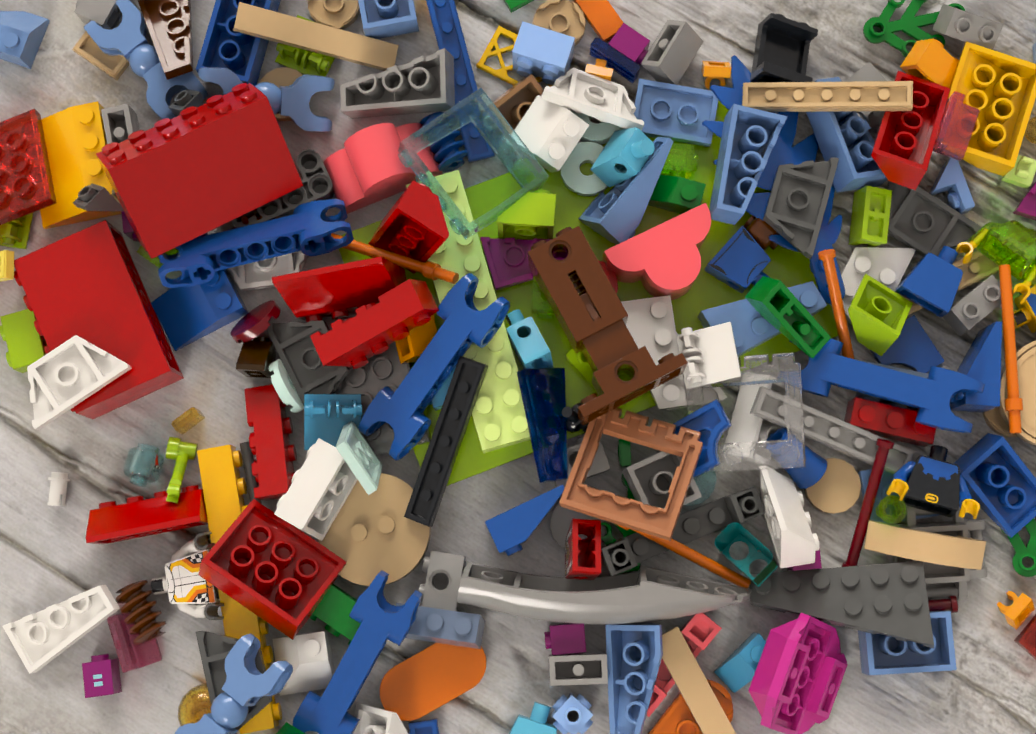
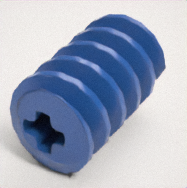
[419,111,469,172]

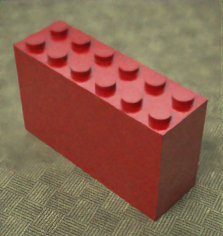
[96,83,303,259]
[14,220,184,419]

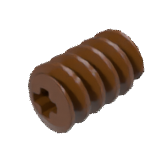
[115,580,167,645]

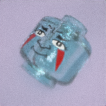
[123,444,164,487]

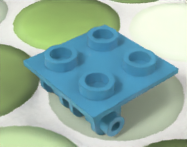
[304,394,362,450]

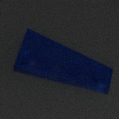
[517,368,568,483]

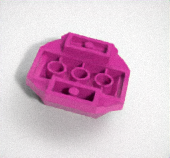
[748,613,848,734]

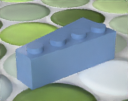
[709,104,788,225]

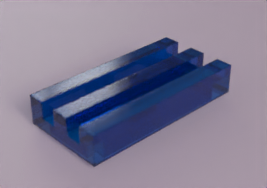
[589,38,640,83]

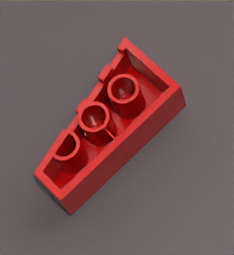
[310,279,439,369]
[244,384,297,501]

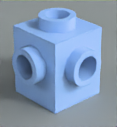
[552,693,593,734]

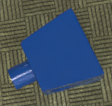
[895,246,963,318]

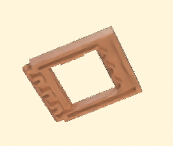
[559,408,703,541]

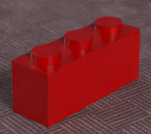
[844,397,936,447]

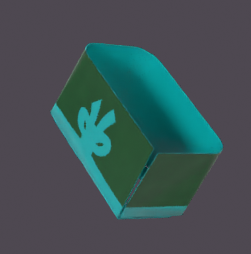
[714,522,778,587]

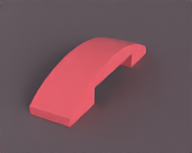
[647,613,722,717]

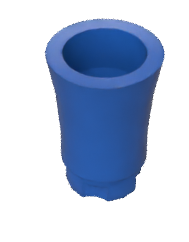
[765,428,827,489]

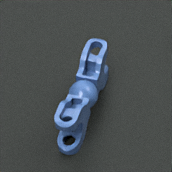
[84,0,208,120]
[198,67,335,132]
[175,633,293,734]

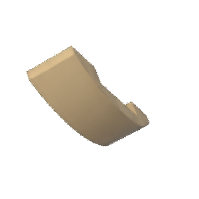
[864,520,986,570]

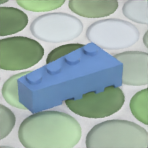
[806,77,888,193]
[698,281,827,357]

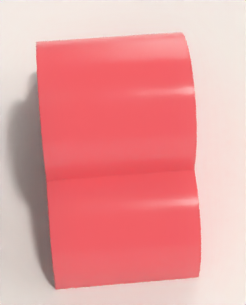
[323,123,443,214]
[602,203,711,300]

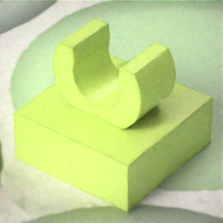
[1001,155,1036,189]

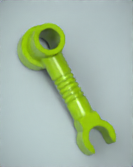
[166,437,198,503]

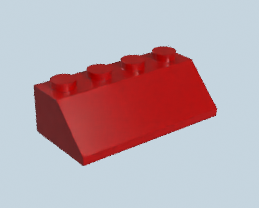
[871,71,951,190]
[368,180,449,274]
[85,485,208,544]

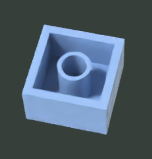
[512,21,575,85]

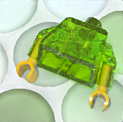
[956,220,1036,304]

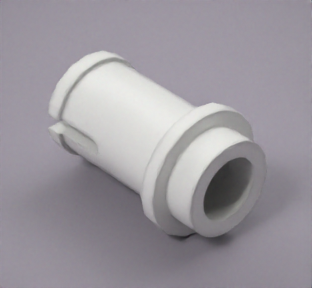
[47,472,71,506]

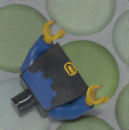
[886,445,980,519]

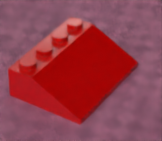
[272,256,407,322]
[198,498,347,640]

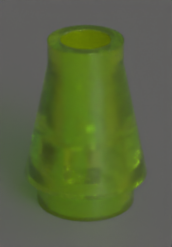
[876,495,907,524]

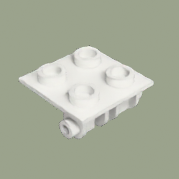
[676,322,742,389]

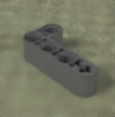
[232,149,334,228]

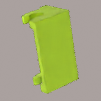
[848,186,892,247]

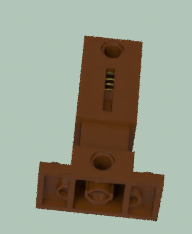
[528,226,688,426]

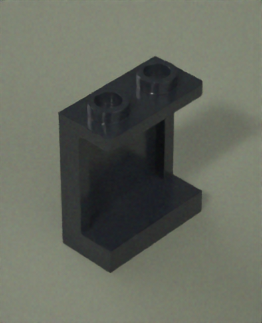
[750,13,818,82]

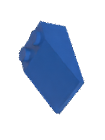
[151,269,249,351]
[950,321,1002,413]
[953,433,1036,538]
[485,485,564,556]

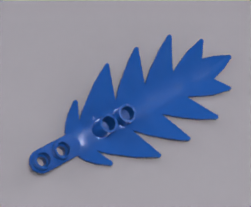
[702,55,845,305]

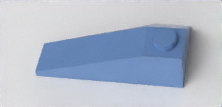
[0,11,50,69]
[579,137,674,244]
[605,622,663,734]

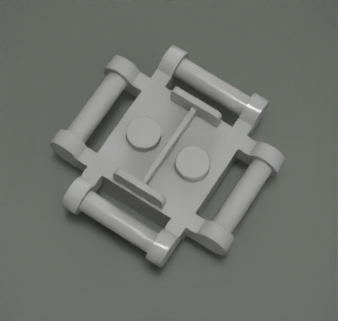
[887,505,987,600]

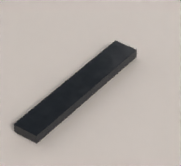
[404,356,488,527]

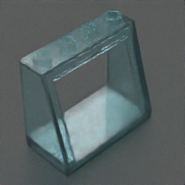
[398,88,549,240]

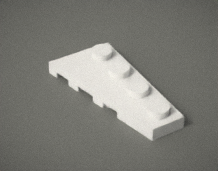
[621,295,687,410]
[2,585,120,674]

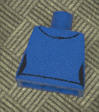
[704,226,771,293]

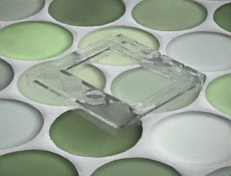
[687,352,806,473]

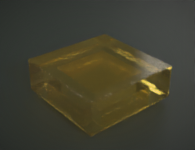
[171,407,205,434]

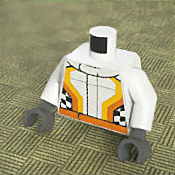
[151,531,224,620]

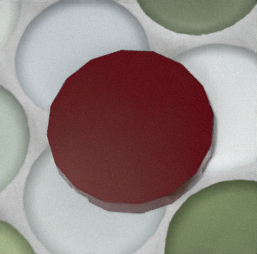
[230,301,281,343]

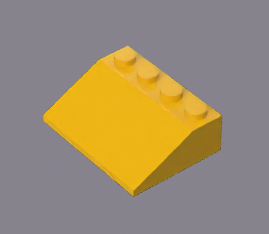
[935,41,1036,177]
[27,101,121,229]

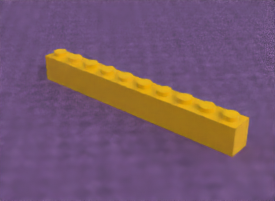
[197,445,282,734]

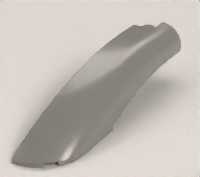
[457,561,752,625]

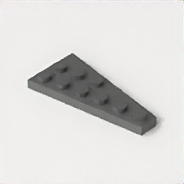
[749,561,934,648]

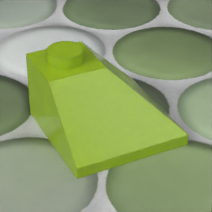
[497,189,556,240]
[848,274,913,356]

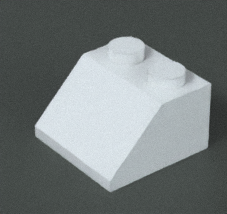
[507,95,589,172]

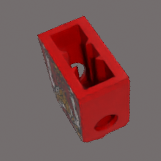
[565,518,601,580]

